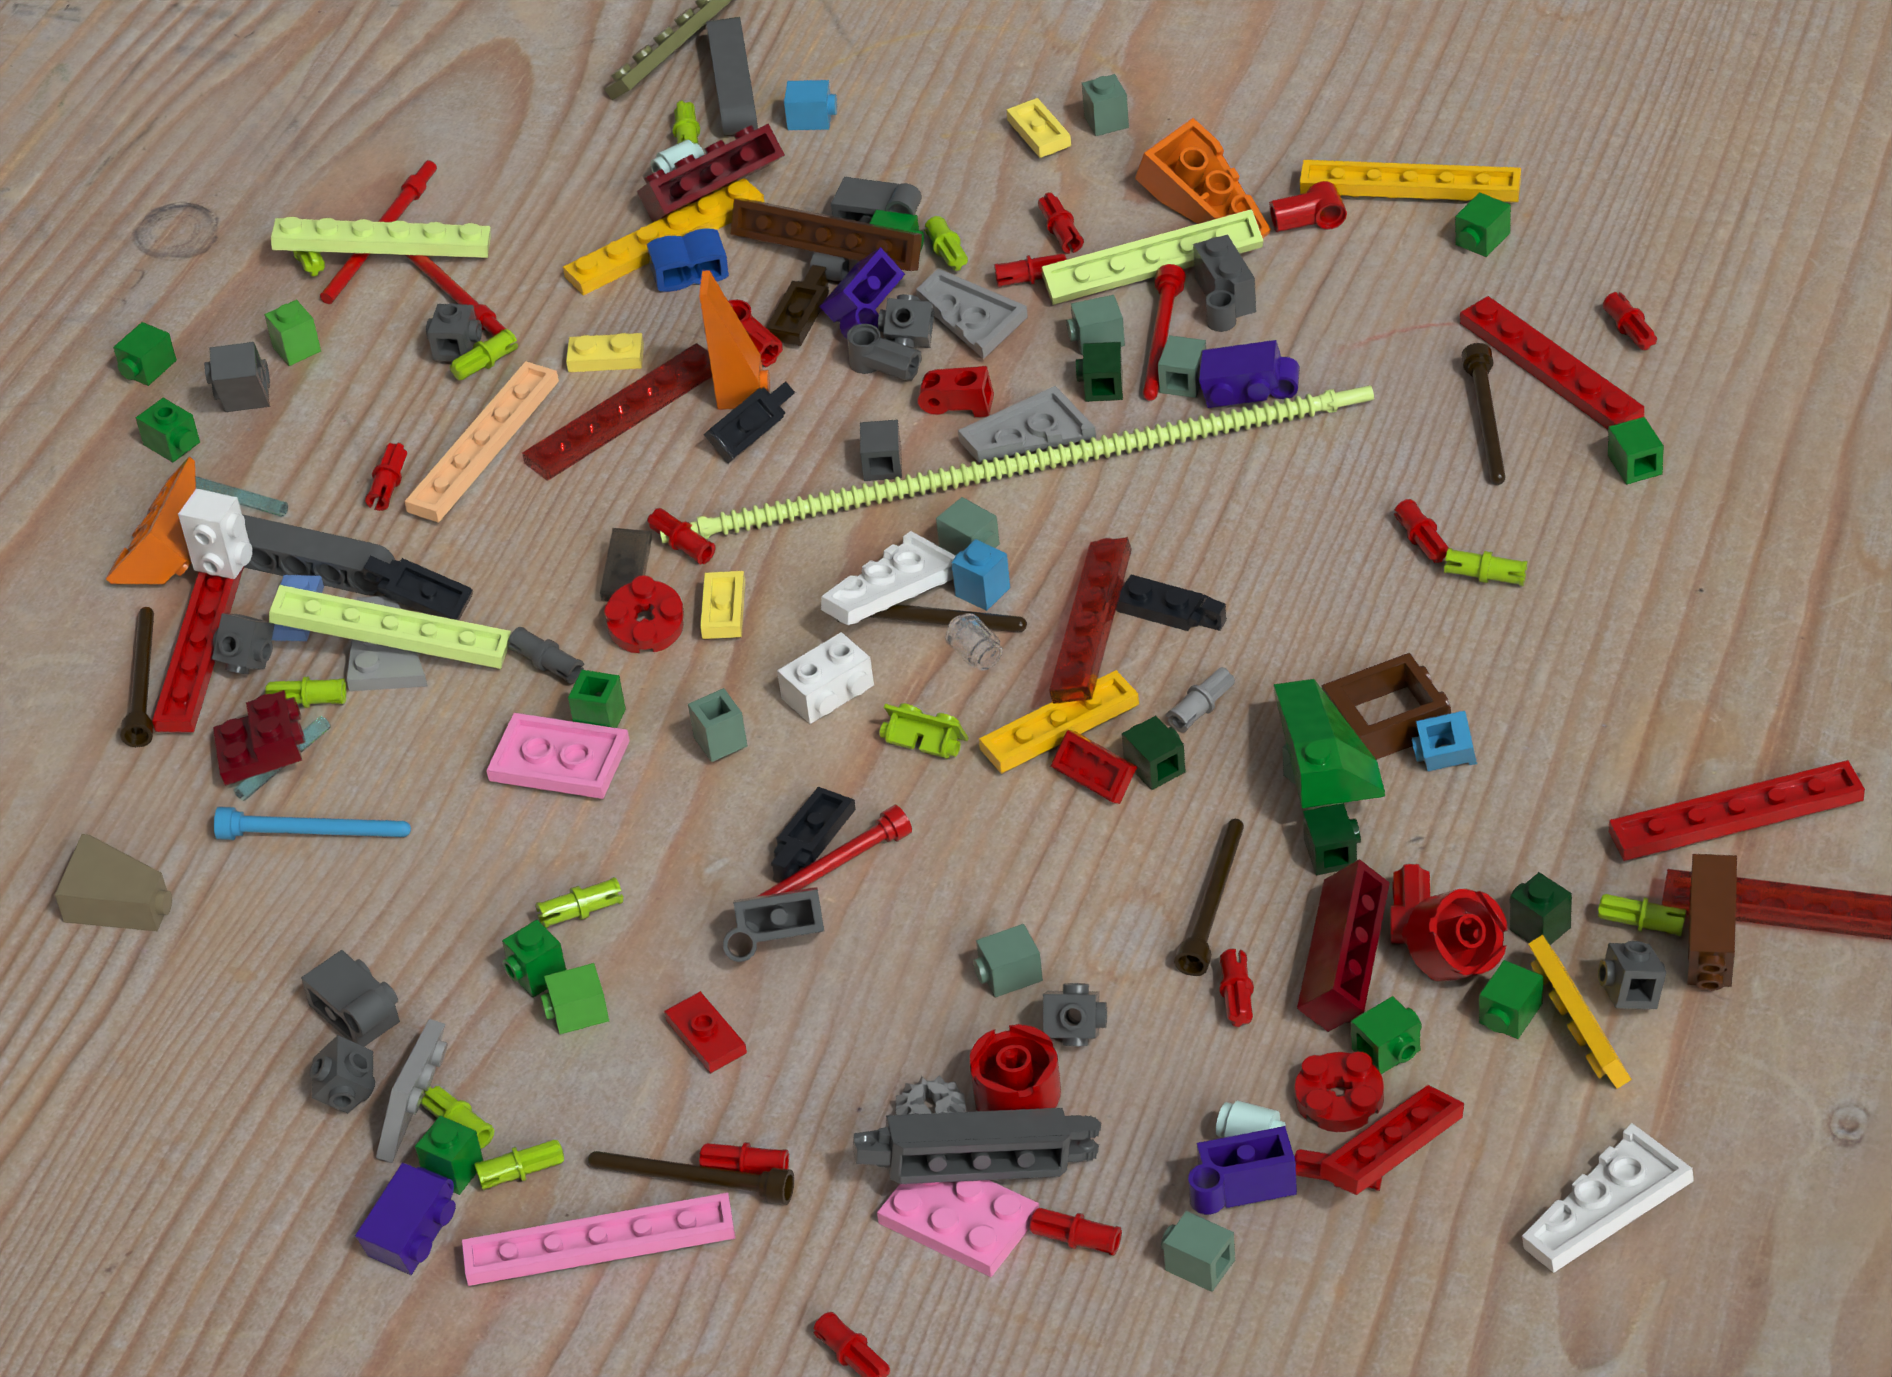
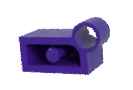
[819,247,905,339]
[1199,340,1300,408]
[1188,1126,1297,1215]
[355,1162,456,1275]

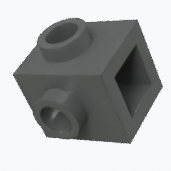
[878,294,935,349]
[426,303,482,361]
[212,613,275,675]
[1598,941,1666,1009]
[1043,983,1107,1046]
[310,1035,375,1114]

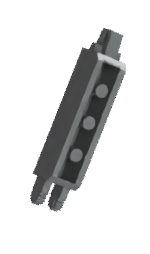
[853,1108,1101,1184]

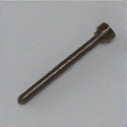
[1461,343,1506,485]
[837,604,1027,632]
[120,607,154,748]
[1174,818,1244,976]
[588,1151,794,1205]

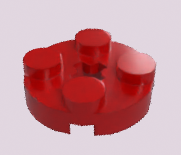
[604,575,684,653]
[1295,1051,1384,1132]

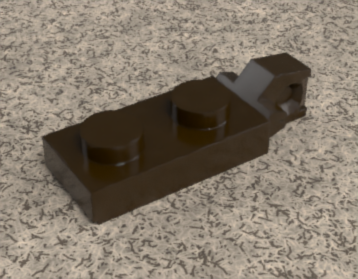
[766,265,829,346]

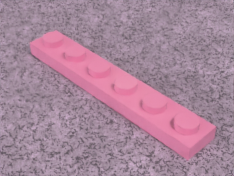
[462,1193,736,1286]

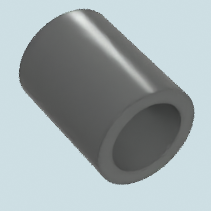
[810,252,850,282]

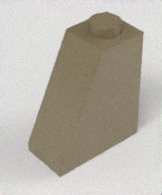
[55,834,172,931]

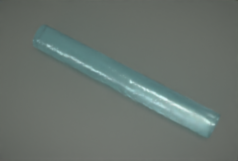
[195,476,288,517]
[234,716,331,801]

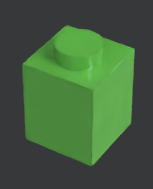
[264,299,321,366]
[540,963,609,1035]

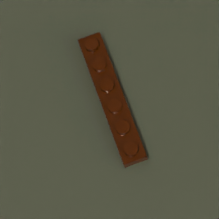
[730,198,922,271]

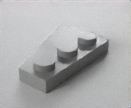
[916,269,1028,359]
[958,386,1096,463]
[347,596,428,691]
[376,1019,448,1163]

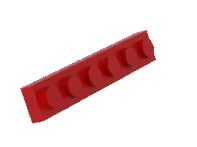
[1460,296,1645,429]
[152,567,244,732]
[1609,760,1865,861]

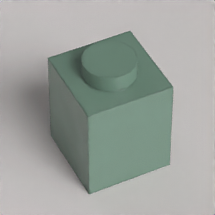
[1082,74,1129,136]
[1066,295,1125,355]
[1158,335,1206,398]
[936,497,1000,555]
[688,688,748,762]
[973,924,1043,998]
[1161,1211,1235,1292]

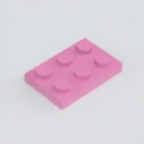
[487,713,630,799]
[877,1180,1039,1277]

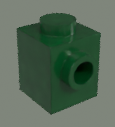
[1076,342,1123,402]
[1122,715,1186,790]
[1303,803,1361,876]
[1509,872,1572,945]

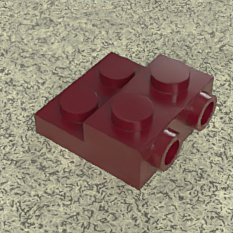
[213,690,306,786]

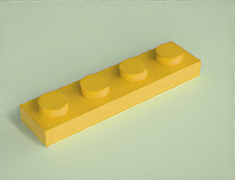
[979,670,1139,774]
[1528,935,1632,1089]

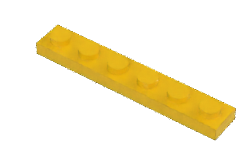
[1300,160,1521,202]
[563,178,765,296]

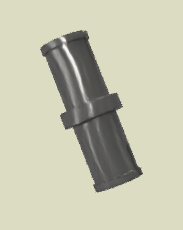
[508,627,584,684]

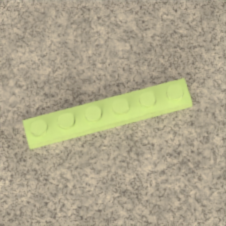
[1041,209,1263,305]
[271,217,491,258]
[269,585,511,669]

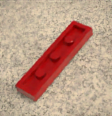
[1320,1085,1464,1195]

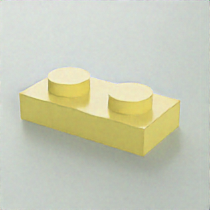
[1006,98,1071,158]
[566,333,644,372]
[700,571,745,639]

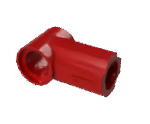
[1269,181,1347,232]
[728,299,783,368]
[1391,864,1430,944]

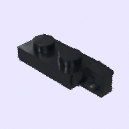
[703,381,795,463]
[363,555,473,620]
[1114,574,1227,631]
[771,787,856,882]

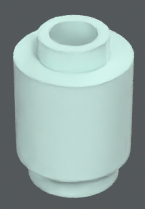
[650,140,705,174]
[1216,1100,1286,1138]

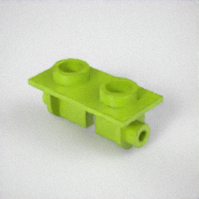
[880,703,969,759]

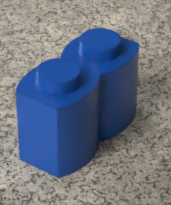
[647,228,729,292]

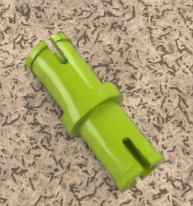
[1444,548,1528,586]
[535,877,624,928]

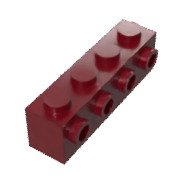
[637,123,785,222]
[1297,859,1390,1032]

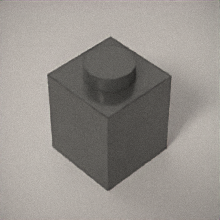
[860,419,902,481]

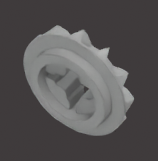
[896,1075,966,1115]

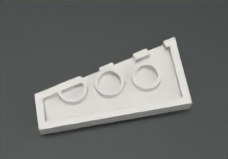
[821,531,956,625]
[1522,1123,1694,1273]

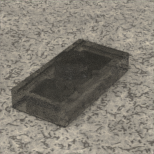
[600,528,652,601]

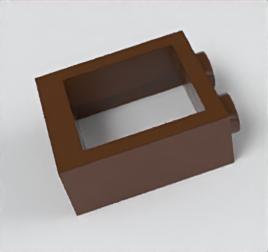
[1321,653,1451,760]
[1687,854,1737,991]

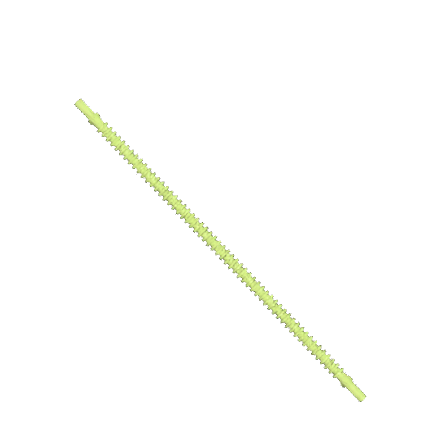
[660,385,1374,544]

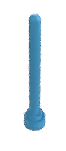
[214,807,411,840]

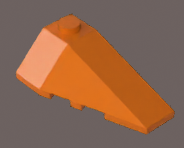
[1135,118,1271,238]
[699,270,770,410]
[106,457,196,584]

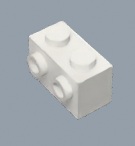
[178,488,252,579]
[777,632,874,724]

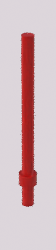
[320,160,437,304]
[405,255,506,337]

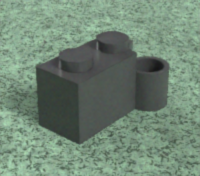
[831,177,922,223]
[1193,234,1256,332]
[204,342,270,412]
[723,887,824,962]
[301,950,400,1047]

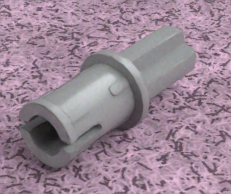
[1166,667,1235,733]

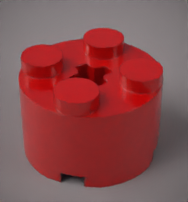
[1402,888,1508,982]
[970,1024,1061,1111]

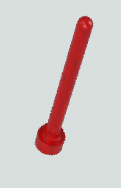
[1143,264,1186,401]
[756,804,912,897]

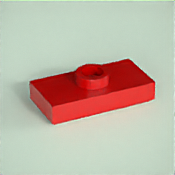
[1050,730,1137,804]
[664,991,747,1074]

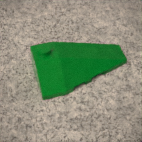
[1273,679,1385,808]

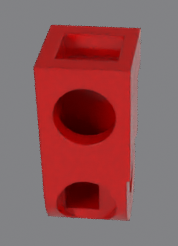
[918,366,994,418]

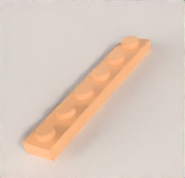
[405,361,559,523]

